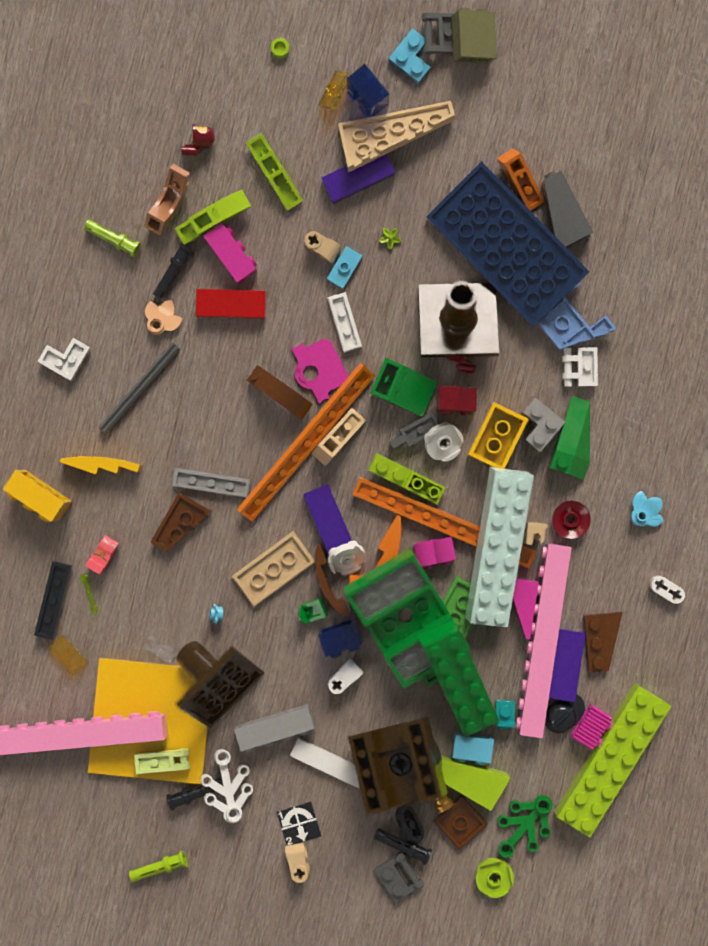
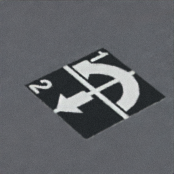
[277,802,321,846]

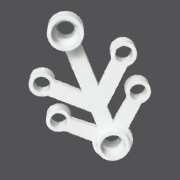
[200,749,253,823]

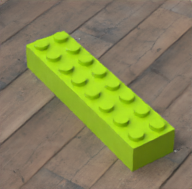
[554,682,672,837]

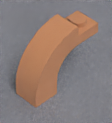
[144,164,190,236]

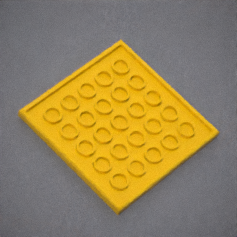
[88,658,208,784]

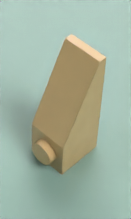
[311,408,366,466]

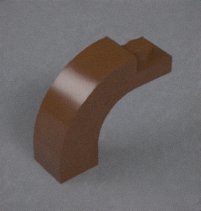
[246,365,313,419]

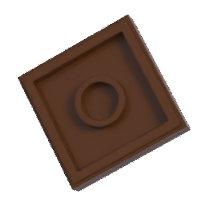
[434,795,488,850]

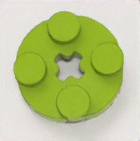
[475,857,514,898]

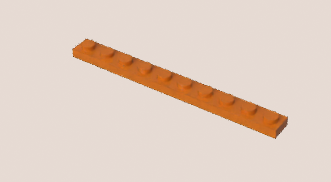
[237,363,375,522]
[352,476,537,569]

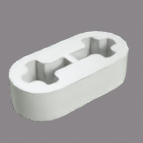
[650,576,685,604]

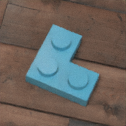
[388,28,430,84]

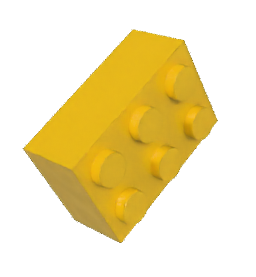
[467,402,528,469]
[3,470,73,523]

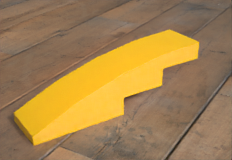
[60,456,143,474]

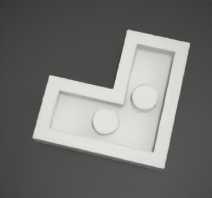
[37,338,91,381]

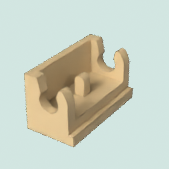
[522,522,548,545]

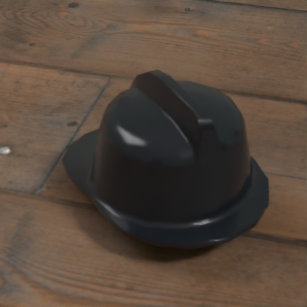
[545,694,585,734]

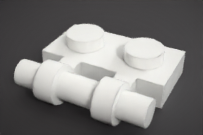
[562,347,598,387]

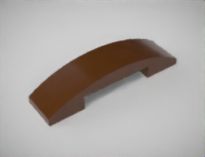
[315,544,350,618]

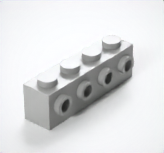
[234,704,315,753]

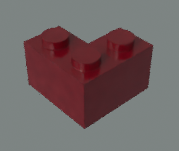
[437,386,477,415]

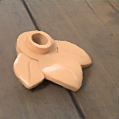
[145,300,182,335]

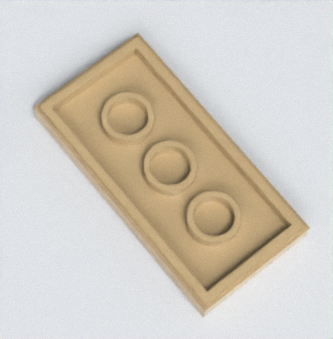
[232,531,315,607]

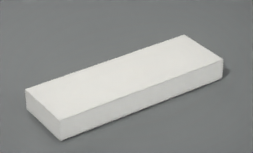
[327,292,362,353]

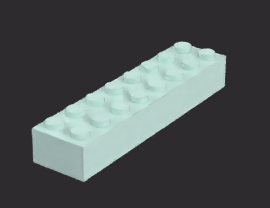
[465,467,534,627]

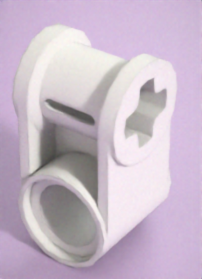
[328,658,363,694]

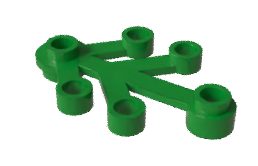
[497,795,552,858]

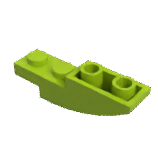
[175,189,252,245]
[367,453,446,505]

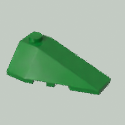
[547,396,590,480]

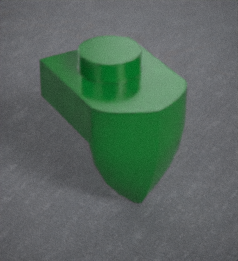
[298,598,328,624]

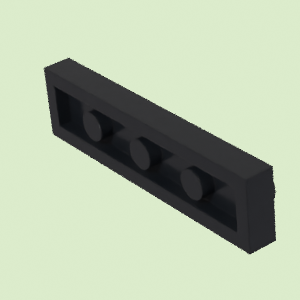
[34,561,72,640]

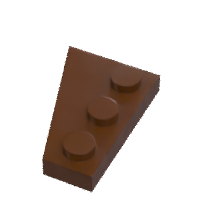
[150,492,212,552]

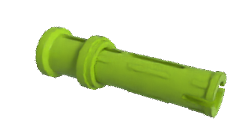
[84,219,141,258]
[129,850,188,883]

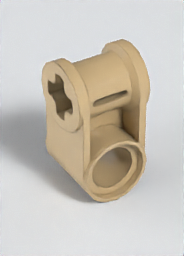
[305,231,342,264]
[285,842,310,883]

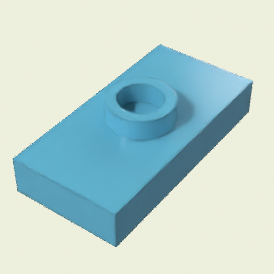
[327,246,363,289]

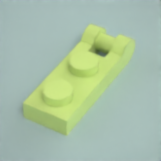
[134,748,190,774]

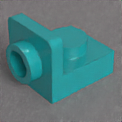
[495,700,516,730]

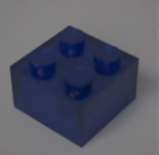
[346,64,389,117]
[318,618,363,658]

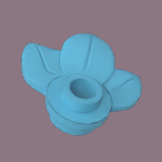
[631,491,663,527]

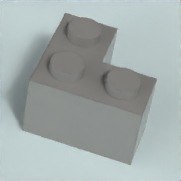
[521,397,565,452]

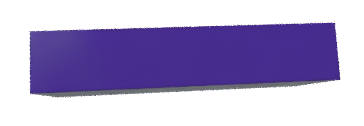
[322,154,395,204]
[303,484,352,552]
[549,628,586,702]

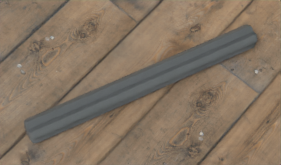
[99,343,180,434]

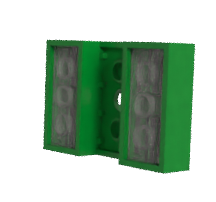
[343,548,471,688]

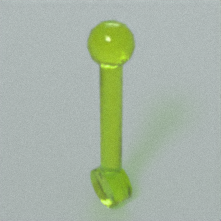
[80,574,98,612]

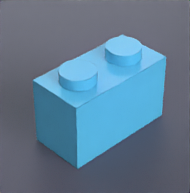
[451,731,494,765]

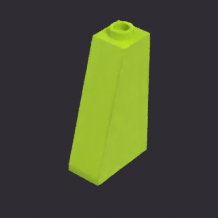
[441,755,511,811]

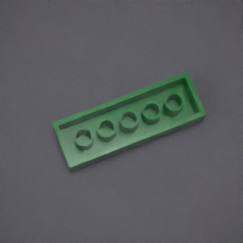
[418,620,500,738]

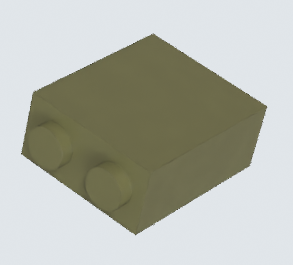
[451,7,497,64]

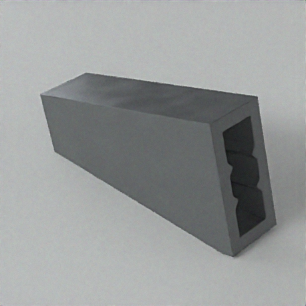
[541,171,593,248]

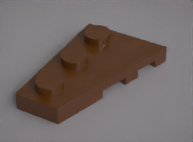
[583,611,623,673]

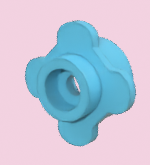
[209,604,223,625]

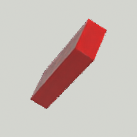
[196,289,266,319]

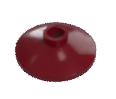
[552,500,591,539]

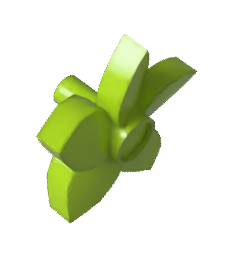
[379,228,402,250]

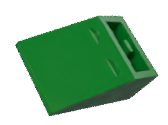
[370,357,438,417]

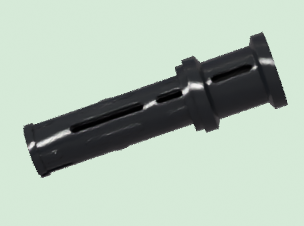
[152,243,195,300]
[166,777,223,811]
[374,828,432,865]

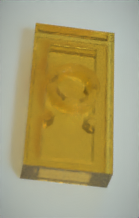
[318,70,351,110]
[47,634,88,676]

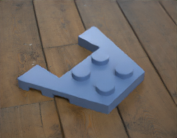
[537,283,617,351]

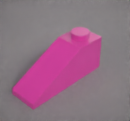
[512,578,539,639]

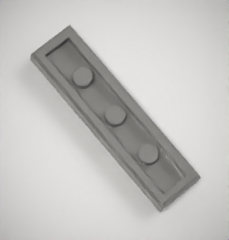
[172,468,251,498]

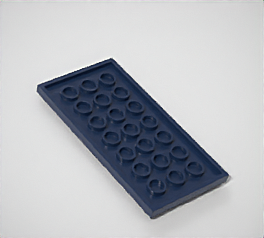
[426,161,590,327]

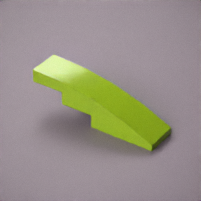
[245,133,303,211]

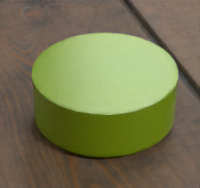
[270,38,290,59]

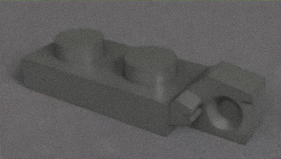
[389,412,440,449]

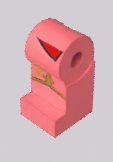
[85,536,119,575]

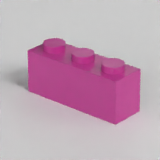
[203,222,257,285]

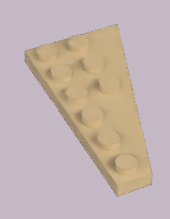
[338,101,455,172]

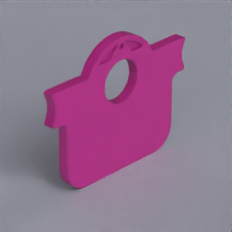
[292,339,348,403]

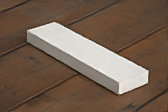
[290,737,360,788]

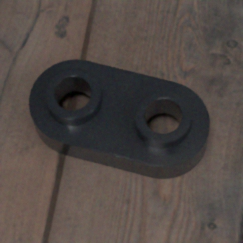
[395,806,424,843]

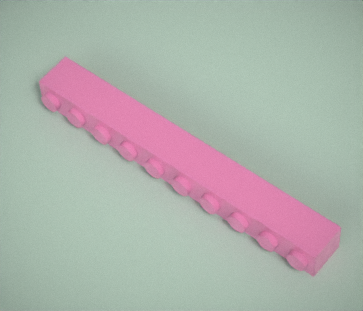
[515,543,572,738]
[0,711,168,755]

